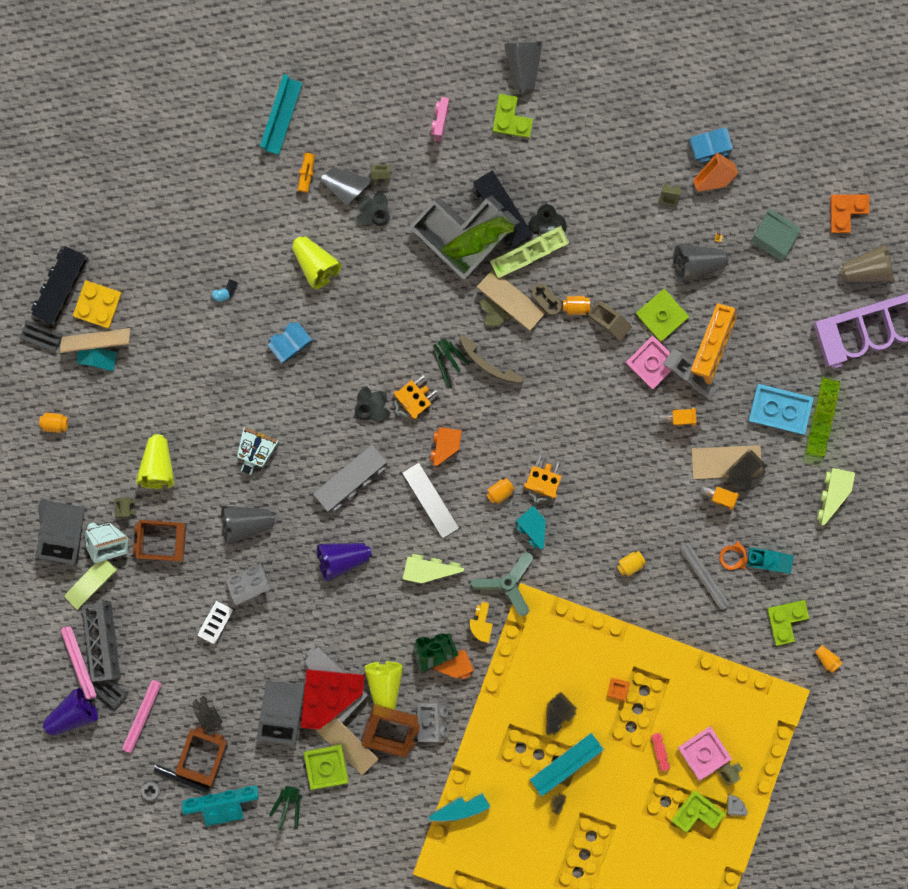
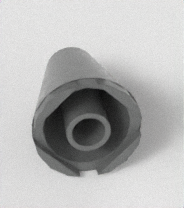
[504,42,542,93]
[673,244,728,282]
[221,506,275,544]

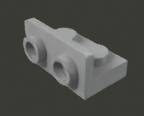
[417,702,449,742]

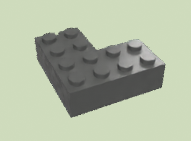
[409,196,519,280]

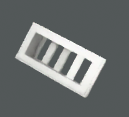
[198,601,233,644]

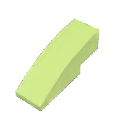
[64,559,118,610]

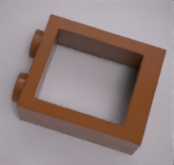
[133,520,187,561]
[362,704,420,758]
[175,726,228,786]

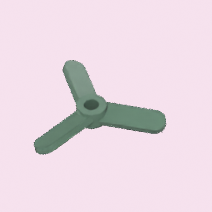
[471,552,533,616]

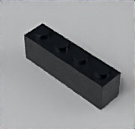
[472,170,533,249]
[31,246,88,326]

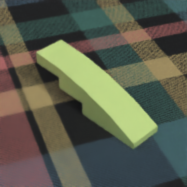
[490,226,569,278]

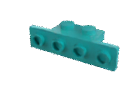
[182,785,259,827]

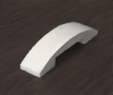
[403,463,459,538]

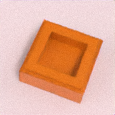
[607,678,630,701]

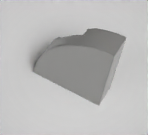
[727,794,747,815]

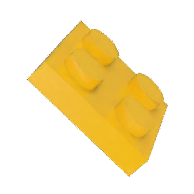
[73,280,122,329]

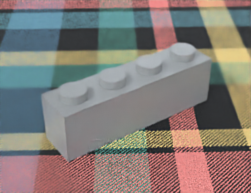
[313,445,387,512]

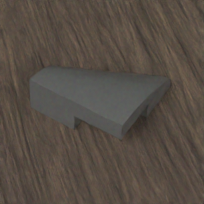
[319,167,373,206]

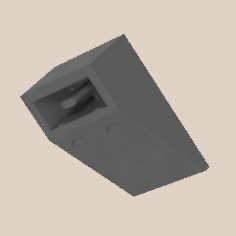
[35,500,84,565]
[257,681,305,745]

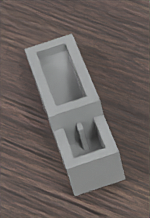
[663,349,720,400]

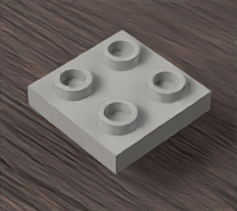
[226,563,271,606]

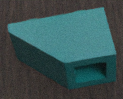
[515,506,546,550]
[747,547,794,574]

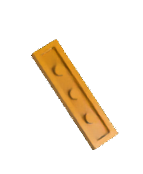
[691,303,737,385]

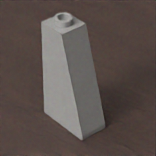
[305,646,369,723]

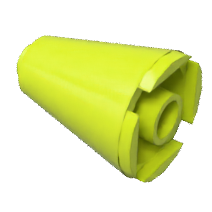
[292,236,342,289]
[136,434,175,489]
[365,661,403,709]

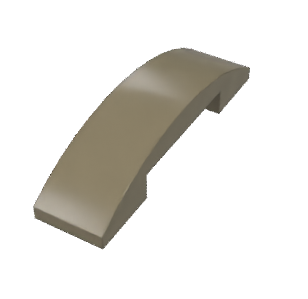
[459,335,524,384]

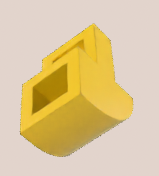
[470,602,493,643]

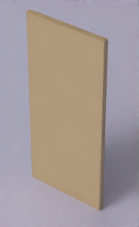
[476,269,546,331]
[60,328,130,353]
[692,445,762,479]
[315,717,378,775]

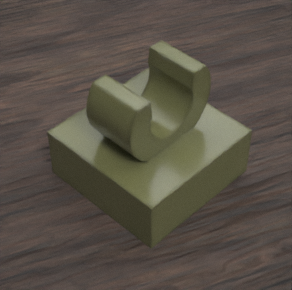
[371,165,391,186]
[659,183,681,207]
[114,497,136,518]
[717,763,743,786]

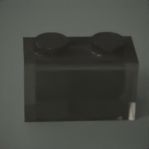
[722,449,767,493]

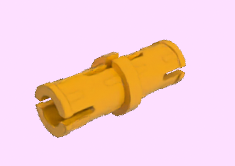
[297,153,316,193]

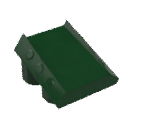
[413,633,458,675]

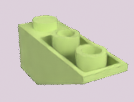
[817,468,855,526]
[403,554,464,583]

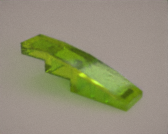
[441,217,514,259]
[805,377,841,459]

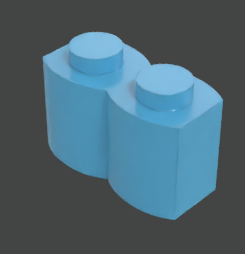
[689,127,733,163]
[268,322,312,364]

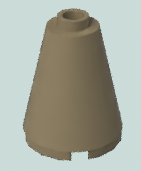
[840,244,895,282]

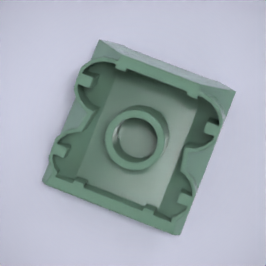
[751,208,801,261]

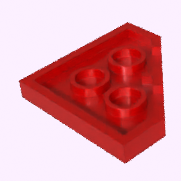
[301,669,365,729]

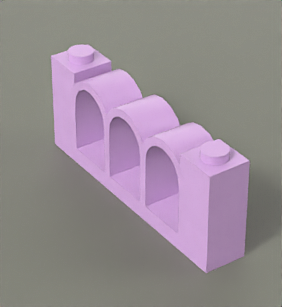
[813,294,908,369]

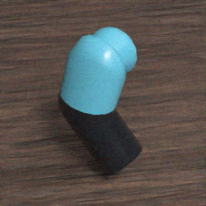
[212,279,238,302]

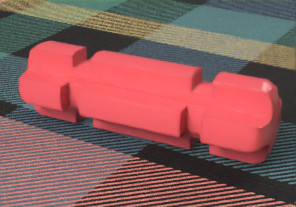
[651,733,670,771]

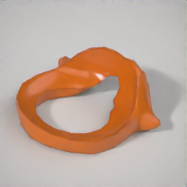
[720,541,748,570]

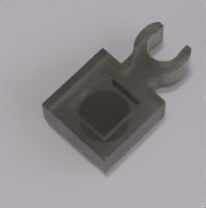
[193,696,223,732]
[549,792,566,815]

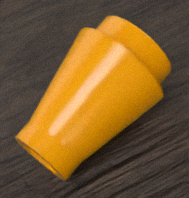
[814,645,843,673]

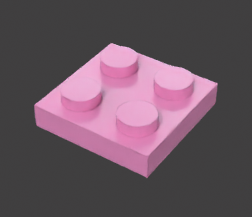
[431,97,449,142]
[626,336,671,390]
[678,726,732,780]

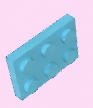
[748,384,814,435]

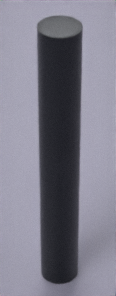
[154,764,210,793]

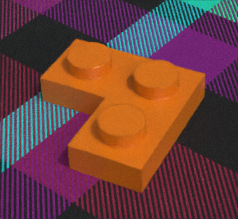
[830,195,870,233]

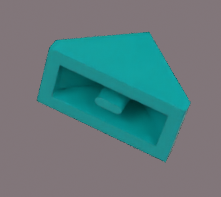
[76,348,118,372]

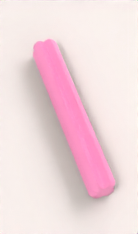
[61,626,96,700]
[122,680,162,753]

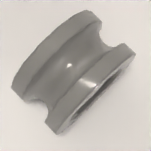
[141,782,160,800]

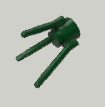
[433,338,470,388]
[269,786,302,831]

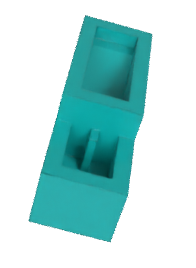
[428,792,491,821]

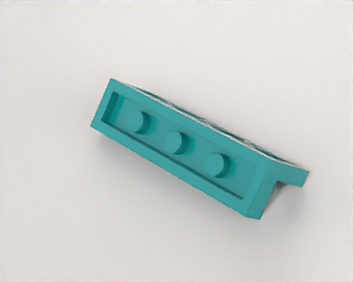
[260,74,303,155]
[530,733,604,796]

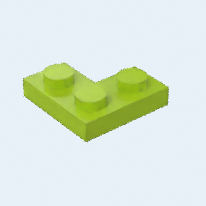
[492,94,533,138]
[767,600,809,646]
[671,790,725,833]

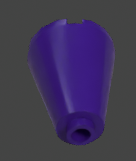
[316,543,372,581]
[43,688,98,736]

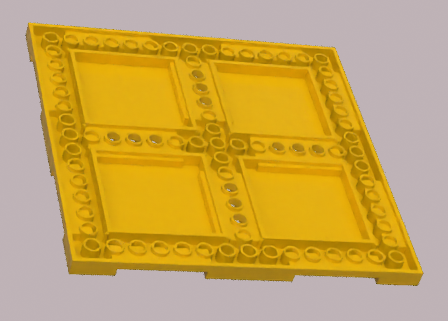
[413,583,810,889]

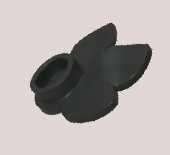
[356,190,390,226]
[528,204,567,235]
[355,386,391,421]

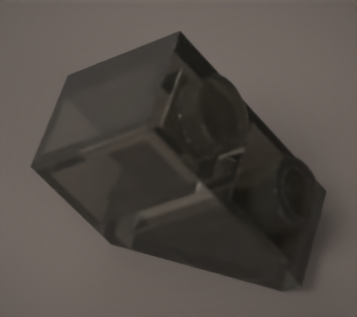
[545,691,577,735]

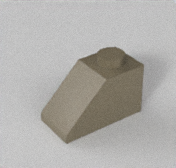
[587,300,632,341]

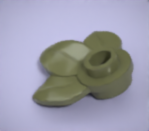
[480,297,513,326]

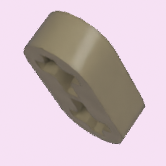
[531,283,562,315]

